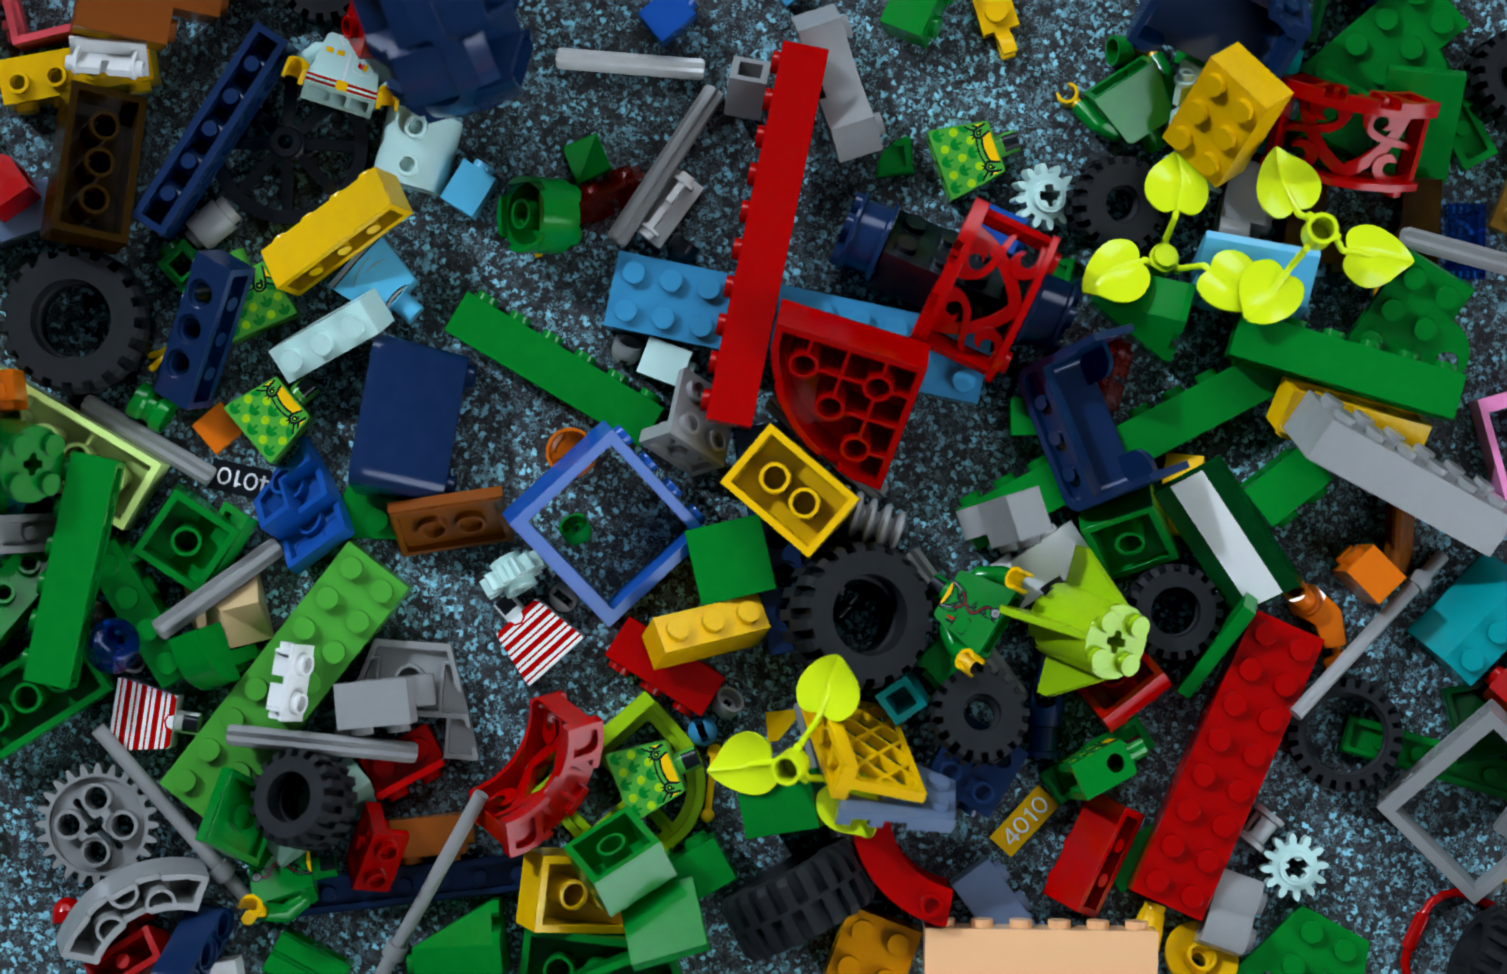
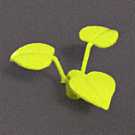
[1238,146,1414,325]
[1081,151,1253,313]
[707,654,879,838]

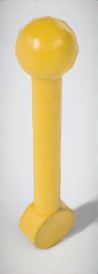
[700,743,721,823]

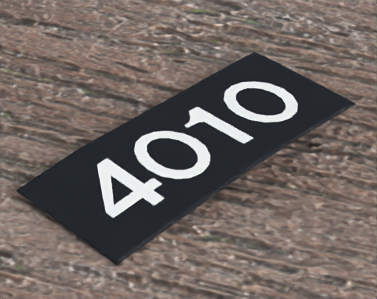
[207,458,273,498]

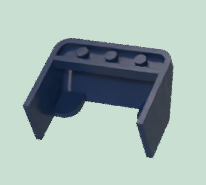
[1018,323,1190,511]

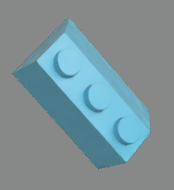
[1189,230,1321,322]

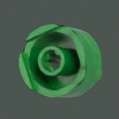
[497,175,582,255]
[0,418,65,503]

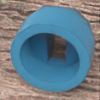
[688,716,718,747]

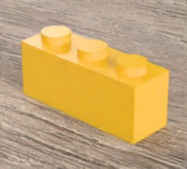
[642,593,771,670]

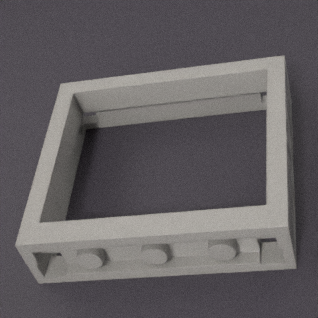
[1376,698,1507,905]

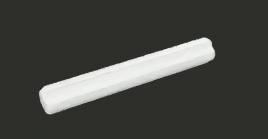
[555,47,705,80]

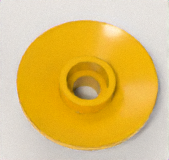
[1164,921,1239,974]

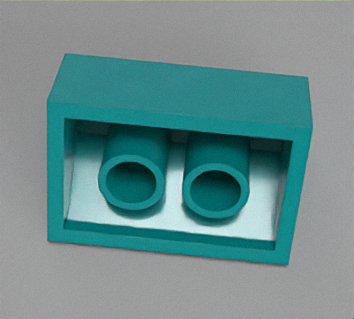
[1406,554,1507,687]

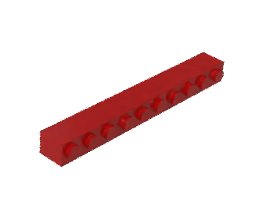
[699,40,829,431]

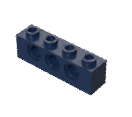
[153,250,256,410]

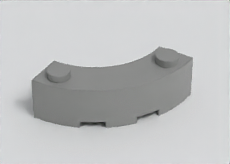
[791,3,886,163]
[56,857,210,965]

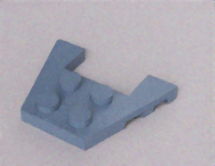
[836,743,956,833]

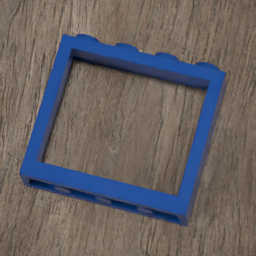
[502,419,707,627]

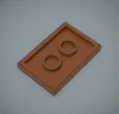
[387,485,515,557]

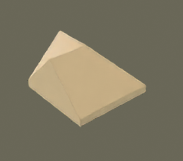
[184,573,274,649]

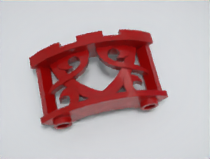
[1259,73,1441,198]
[909,197,1062,383]
[469,690,604,859]
[852,821,953,927]

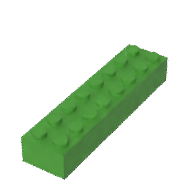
[159,541,414,817]

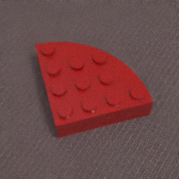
[771,298,930,490]

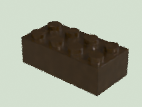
[40,80,148,254]

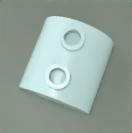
[374,105,463,197]

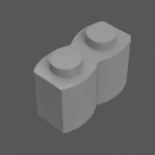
[1194,868,1268,957]

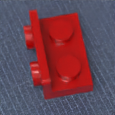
[359,722,449,803]
[345,802,410,892]

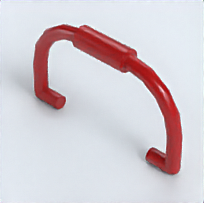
[1400,888,1496,974]

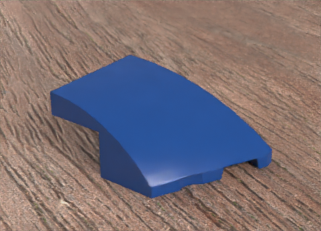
[254,434,355,575]

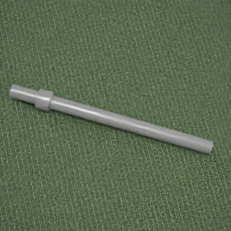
[1289,550,1449,720]
[91,723,251,902]
[374,789,489,974]

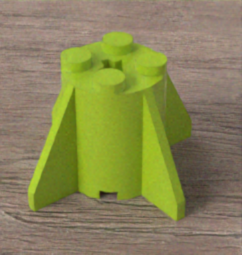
[999,545,1150,697]

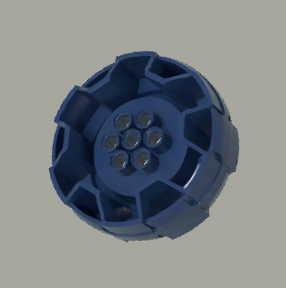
[352,0,534,124]

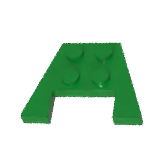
[1237,904,1370,974]

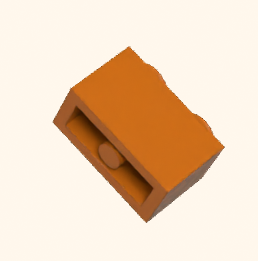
[1331,544,1407,605]

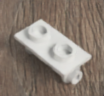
[65,35,149,80]
[636,168,704,249]
[265,641,315,722]

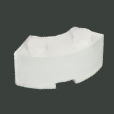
[990,520,1090,608]

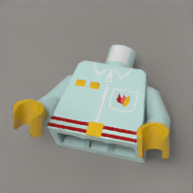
[281,32,400,119]

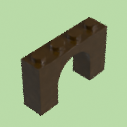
[1279,177,1443,275]

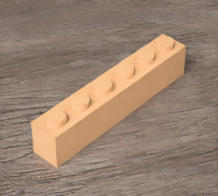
[922,917,1159,974]

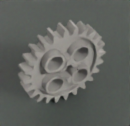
[35,761,162,885]

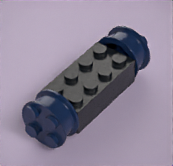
[829,191,1082,357]

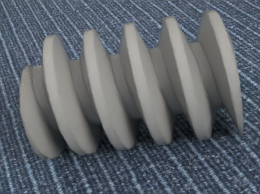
[835,484,906,549]

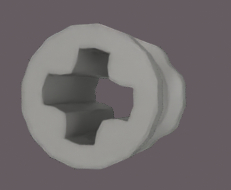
[1239,803,1285,854]

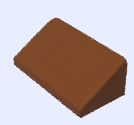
[1384,502,1415,572]

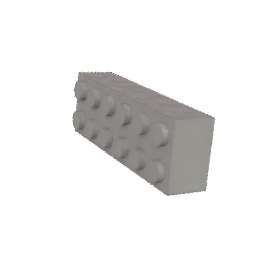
[1283,390,1507,557]

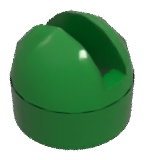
[1105,35,1137,66]
[559,513,592,547]

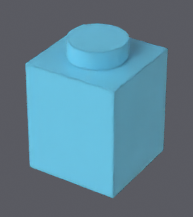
[440,158,500,221]

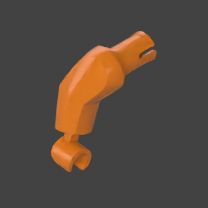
[1283,581,1348,669]

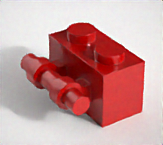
[83,913,170,974]

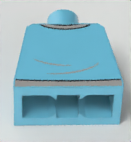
[328,236,424,324]

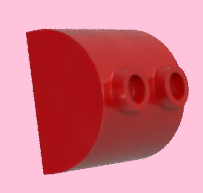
[1075,651,1172,733]

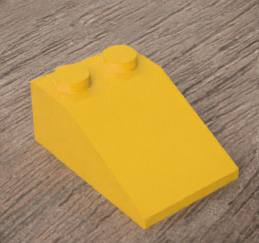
[516,847,625,934]

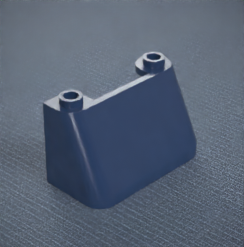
[1126,0,1312,79]
[348,334,477,501]

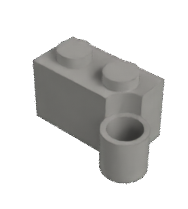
[1211,160,1273,239]
[956,486,1053,554]
[333,673,437,736]

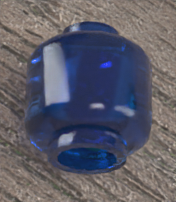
[85,617,140,674]

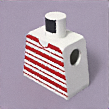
[494,595,586,686]
[110,676,202,750]

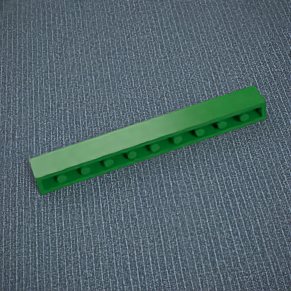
[954,359,1303,551]

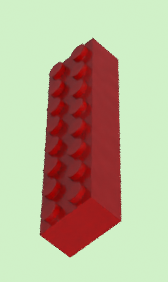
[1126,610,1325,921]

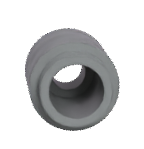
[184,195,242,250]

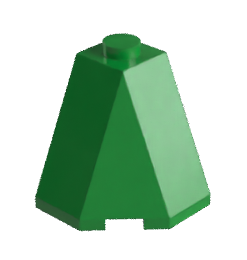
[1086,275,1196,364]
[406,895,511,974]

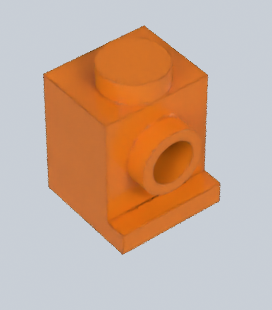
[0,368,29,413]

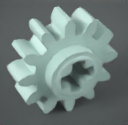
[1009,163,1072,232]
[479,550,547,600]
[1258,832,1329,901]

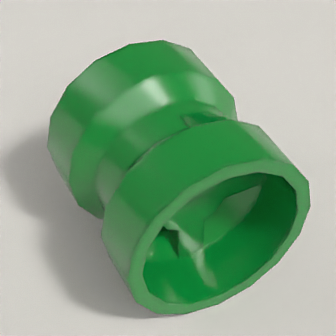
[125,382,178,434]

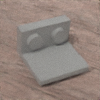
[639,368,732,477]

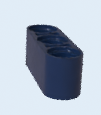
[151,902,234,974]

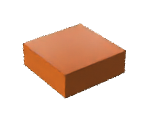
[191,401,244,455]

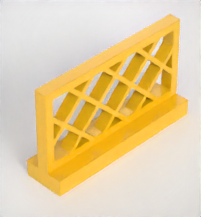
[801,700,927,803]

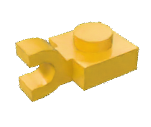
[971,0,1020,61]

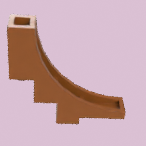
[70,0,229,52]

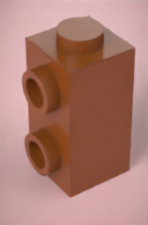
[389,811,476,865]

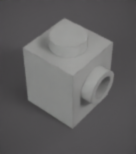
[724,55,771,121]

